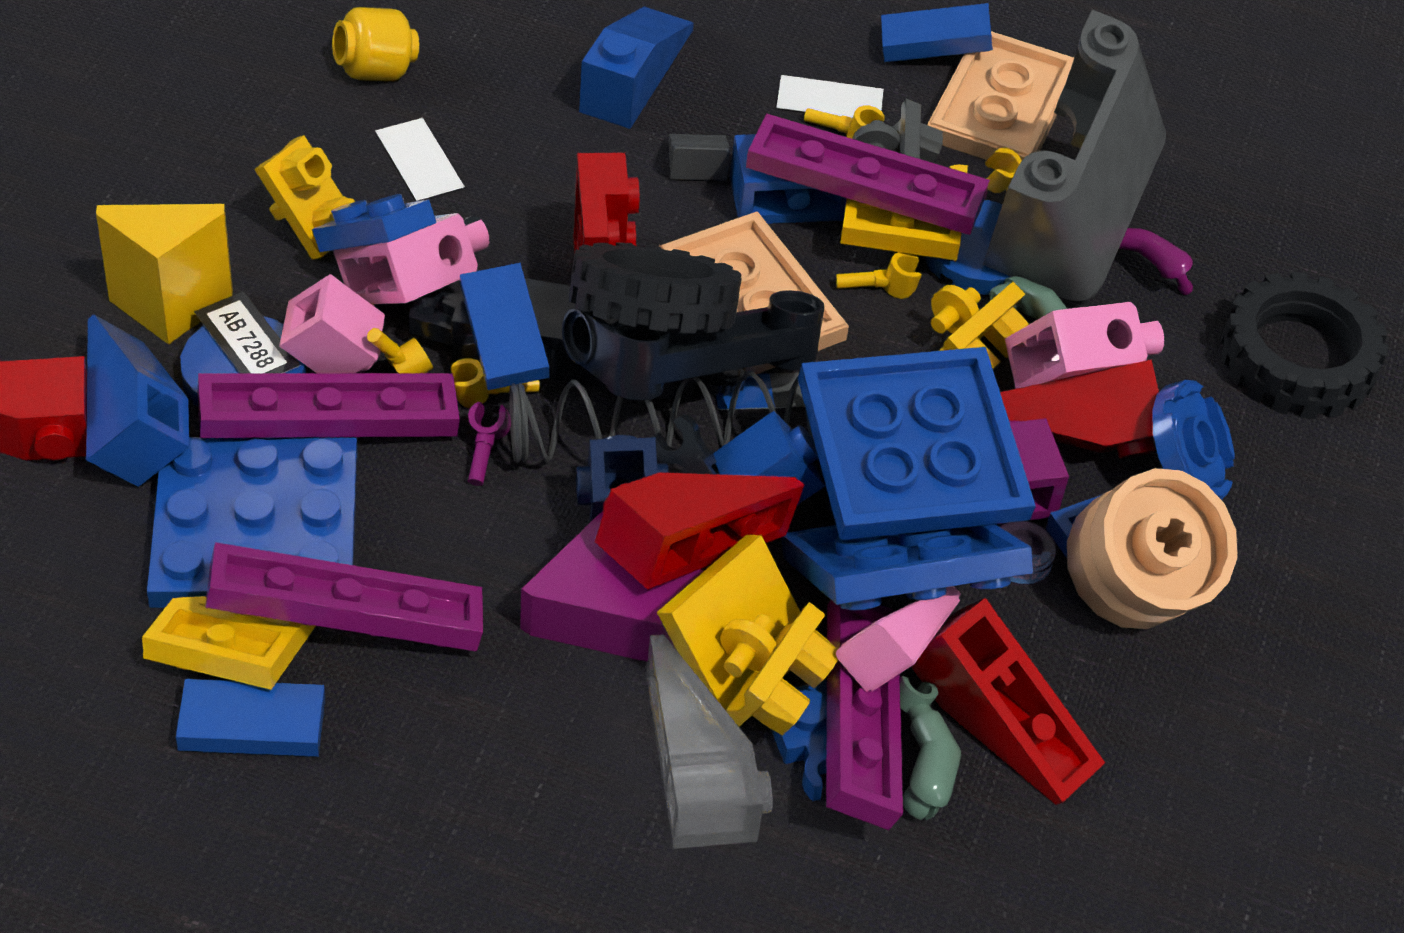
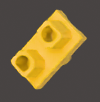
[254,135,355,259]
[931,282,1029,370]
[720,602,838,735]

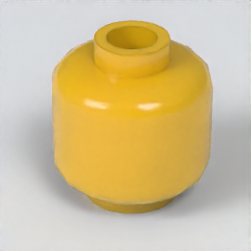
[332,7,419,81]

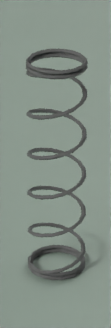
[509,371,814,464]

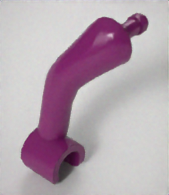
[1119,228,1193,295]

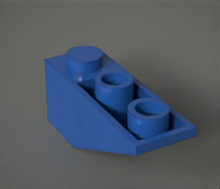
[86,314,189,487]

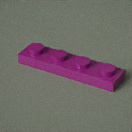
[746,113,990,235]
[197,373,460,438]
[205,542,483,652]
[826,600,903,830]

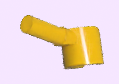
[804,105,885,139]
[836,252,922,299]
[367,328,433,373]
[451,358,539,408]

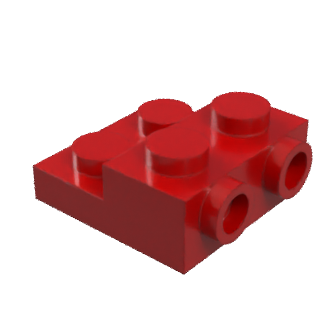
[573,153,640,254]

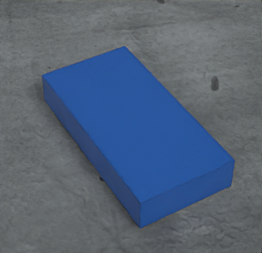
[881,3,993,62]
[460,263,549,390]
[176,679,325,757]

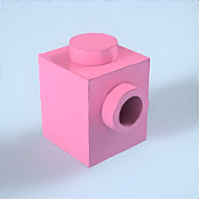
[279,274,385,373]

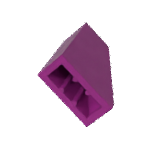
[520,511,704,671]

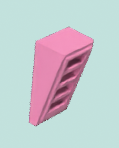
[836,586,961,692]

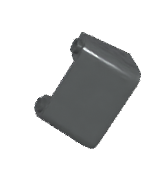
[983,9,1166,301]

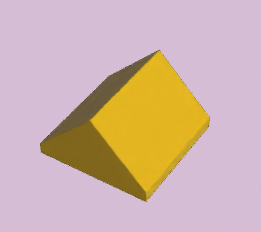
[96,204,233,345]

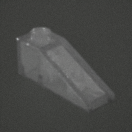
[646,635,773,849]

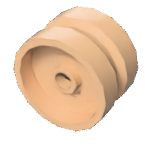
[1067,468,1238,629]

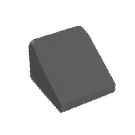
[669,134,730,181]

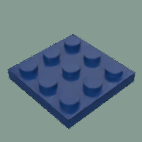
[798,347,1036,540]
[147,437,357,608]
[781,524,1033,610]

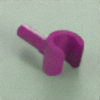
[468,402,511,486]

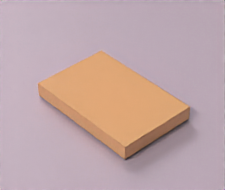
[927,31,1074,160]
[660,211,849,374]

